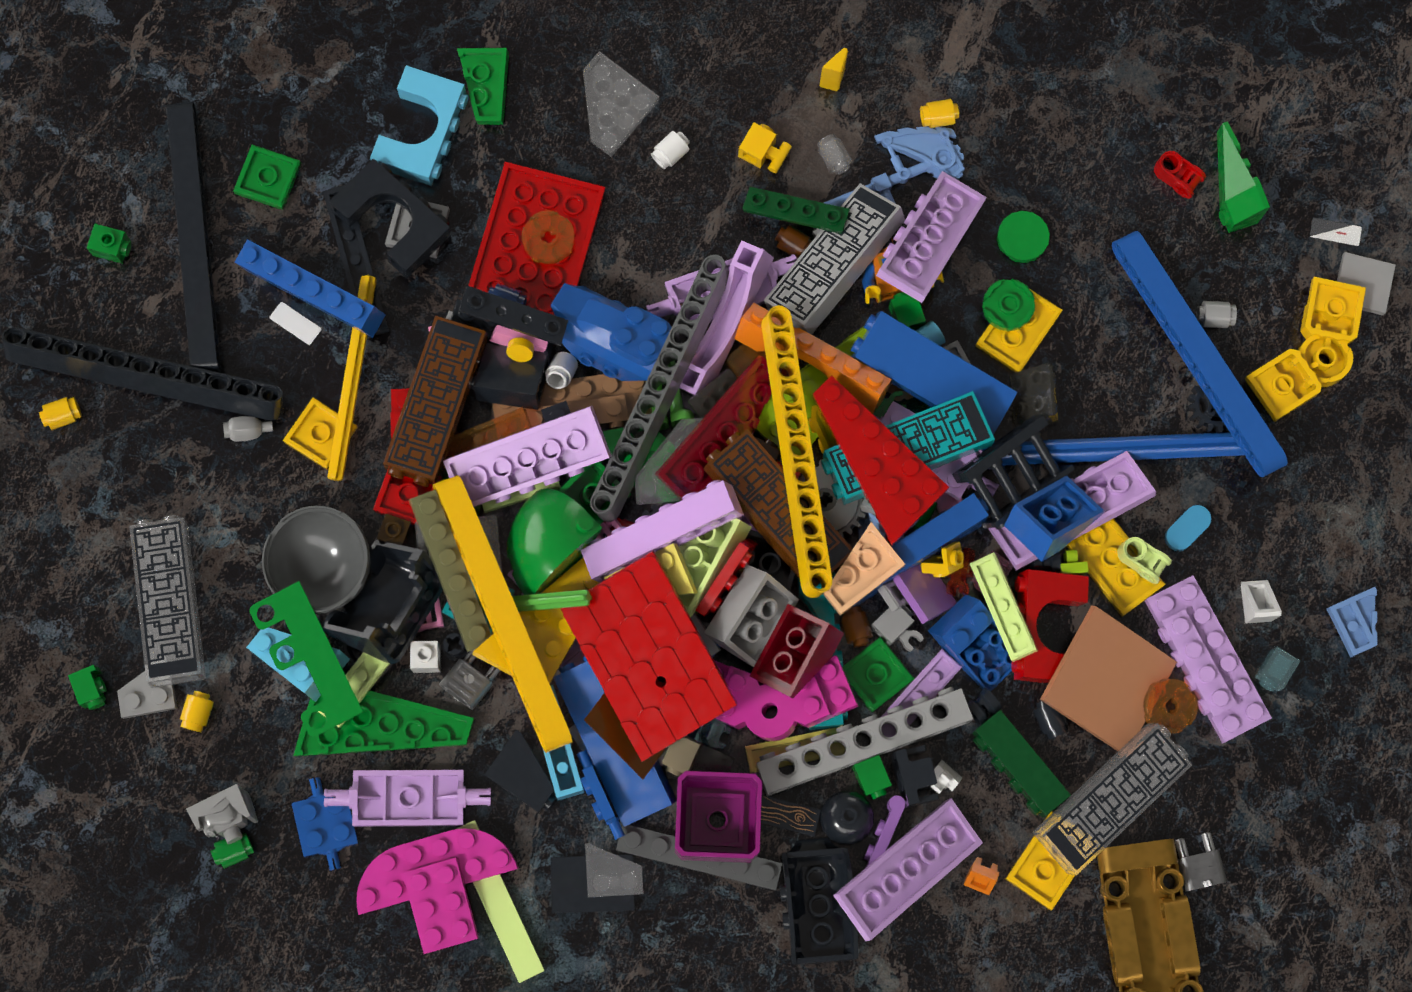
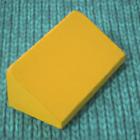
[819,48,848,91]

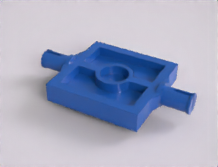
[576,750,625,840]
[292,777,358,871]

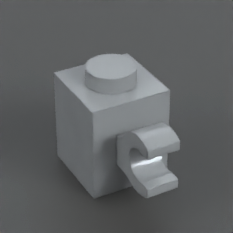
[871,606,924,652]

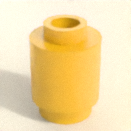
[920,99,959,128]
[39,397,82,430]
[180,691,214,733]

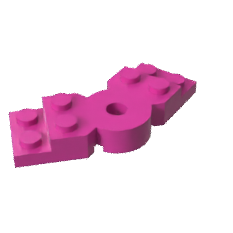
[714,655,858,741]

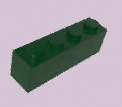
[972,710,1071,818]

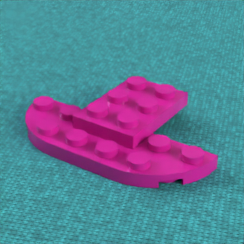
[357,828,519,954]

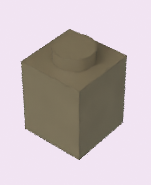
[662,736,703,776]

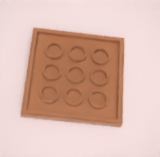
[1040,606,1177,755]

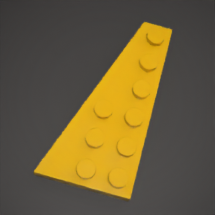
[472,558,600,684]

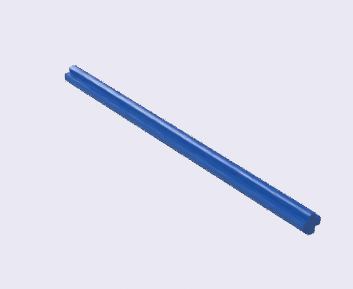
[981,432,1244,465]

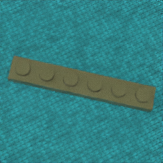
[409,490,492,652]

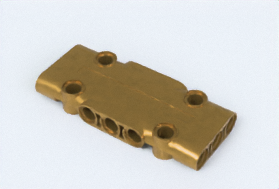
[1096,839,1203,992]

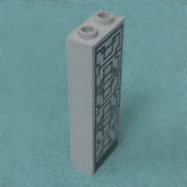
[764,183,905,335]

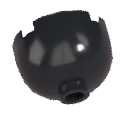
[820,790,874,845]

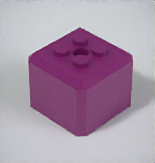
[675,771,762,863]

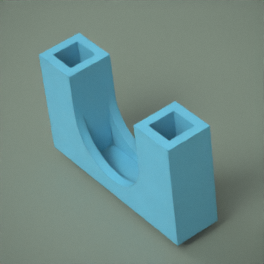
[370,66,469,186]

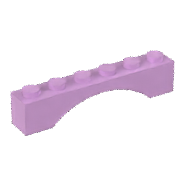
[679,240,774,401]

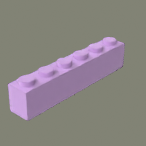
[581,480,744,582]

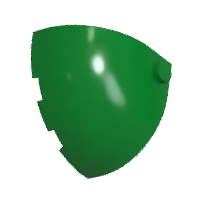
[507,488,602,595]

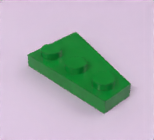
[457,48,509,125]

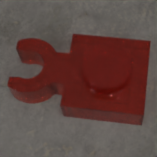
[946,548,975,596]

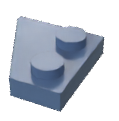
[1327,587,1377,657]

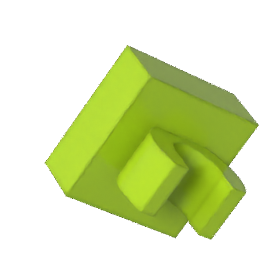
[1060,550,1089,576]

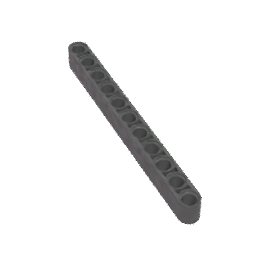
[590,255,729,522]

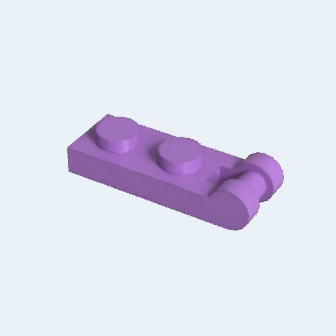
[863,795,905,867]

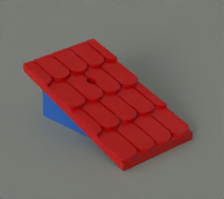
[560,550,737,762]

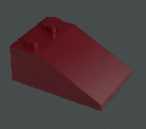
[750,604,844,698]

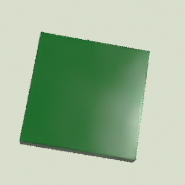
[233,145,302,210]
[842,637,914,713]

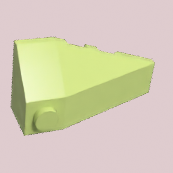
[678,518,752,618]

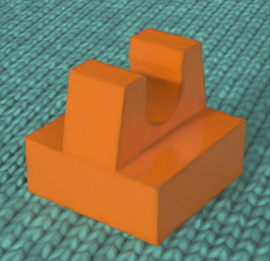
[963,857,999,895]

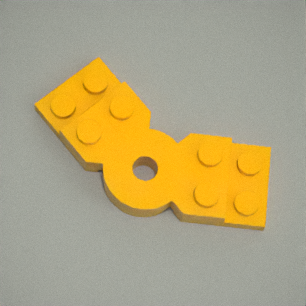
[1244,277,1366,422]

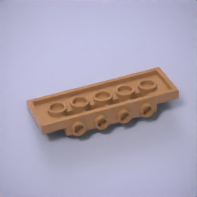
[492,374,652,440]

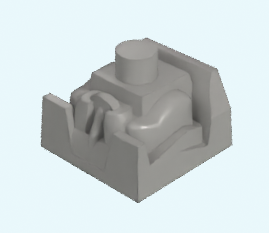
[186,784,258,844]

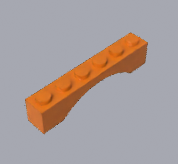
[734,303,892,414]

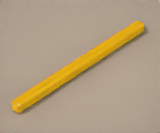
[328,275,376,481]

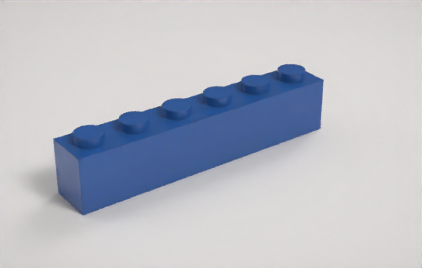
[235,239,386,338]

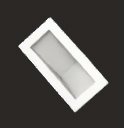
[1241,580,1282,623]

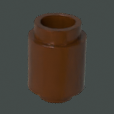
[775,225,812,259]
[840,606,873,648]

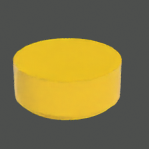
[506,337,534,362]

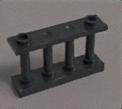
[450,286,568,357]
[952,415,1074,530]

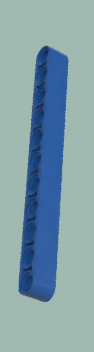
[1112,231,1288,477]

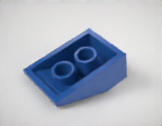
[1004,476,1104,562]

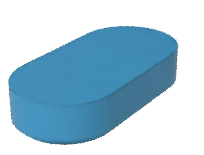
[1165,505,1211,551]

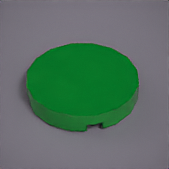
[997,211,1050,263]
[982,279,1035,331]

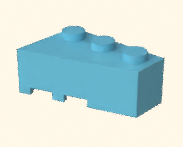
[246,628,350,702]

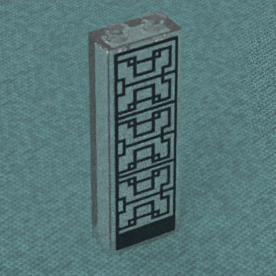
[129,515,206,688]
[1032,723,1192,875]

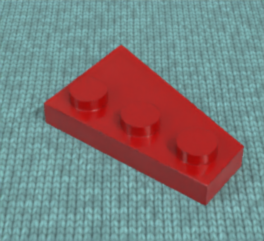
[696,538,758,616]

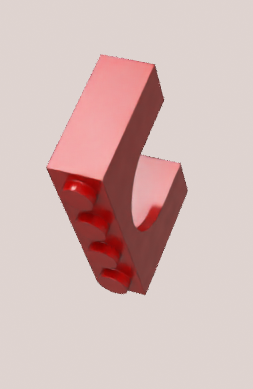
[1011,569,1089,683]

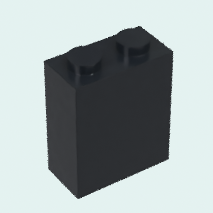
[471,343,550,410]

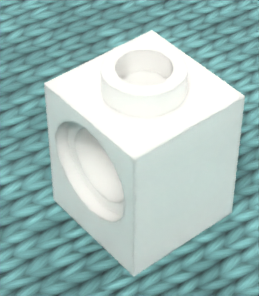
[410,641,441,673]

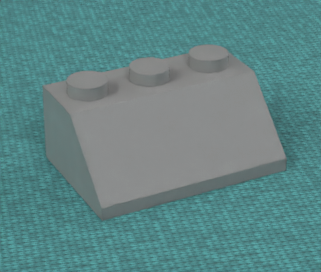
[704,565,799,667]

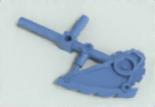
[824,126,964,207]

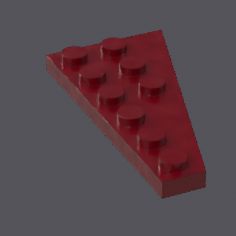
[655,356,772,501]

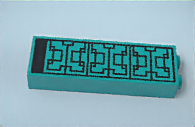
[821,391,995,505]

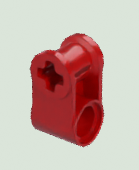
[1154,151,1206,199]

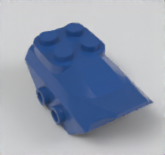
[551,283,671,381]

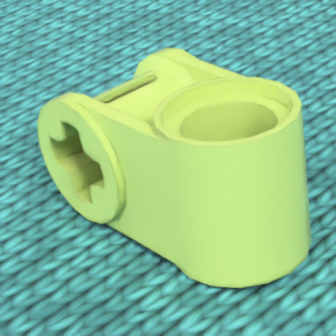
[1117,537,1172,584]

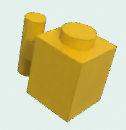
[738,122,792,173]

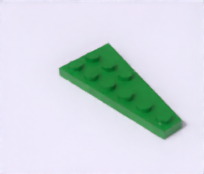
[293,691,474,757]

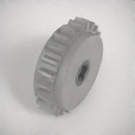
[798,460,867,539]

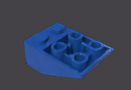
[928,594,1012,691]

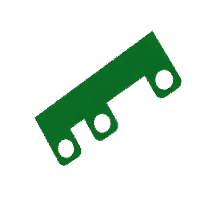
[250,581,363,737]

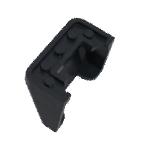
[321,540,443,664]

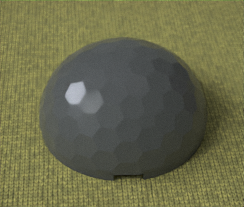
[262,506,371,614]

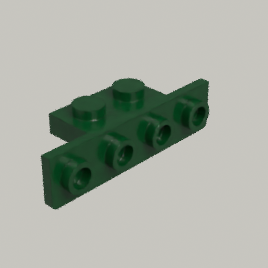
[743,187,850,234]

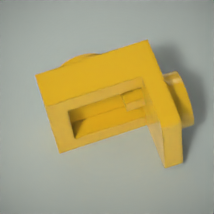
[921,542,964,577]

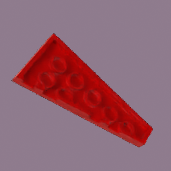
[812,375,949,546]

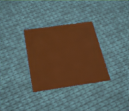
[584,693,666,780]

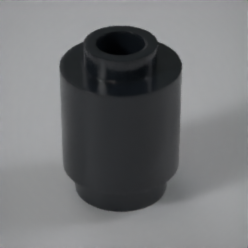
[1033,701,1068,740]

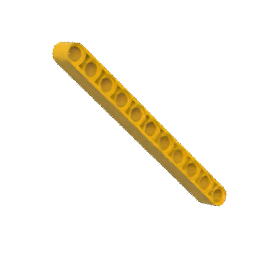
[761,305,832,598]
[433,475,572,753]

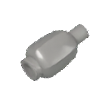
[223,416,273,442]

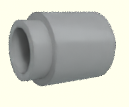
[1196,301,1237,328]

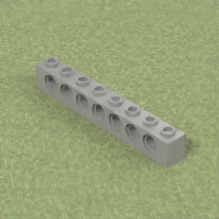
[756,687,973,796]

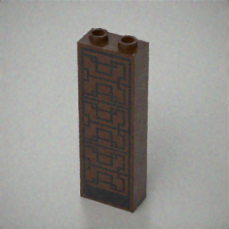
[383,316,488,487]
[703,429,853,587]

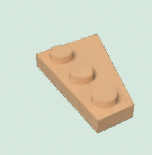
[823,522,905,616]

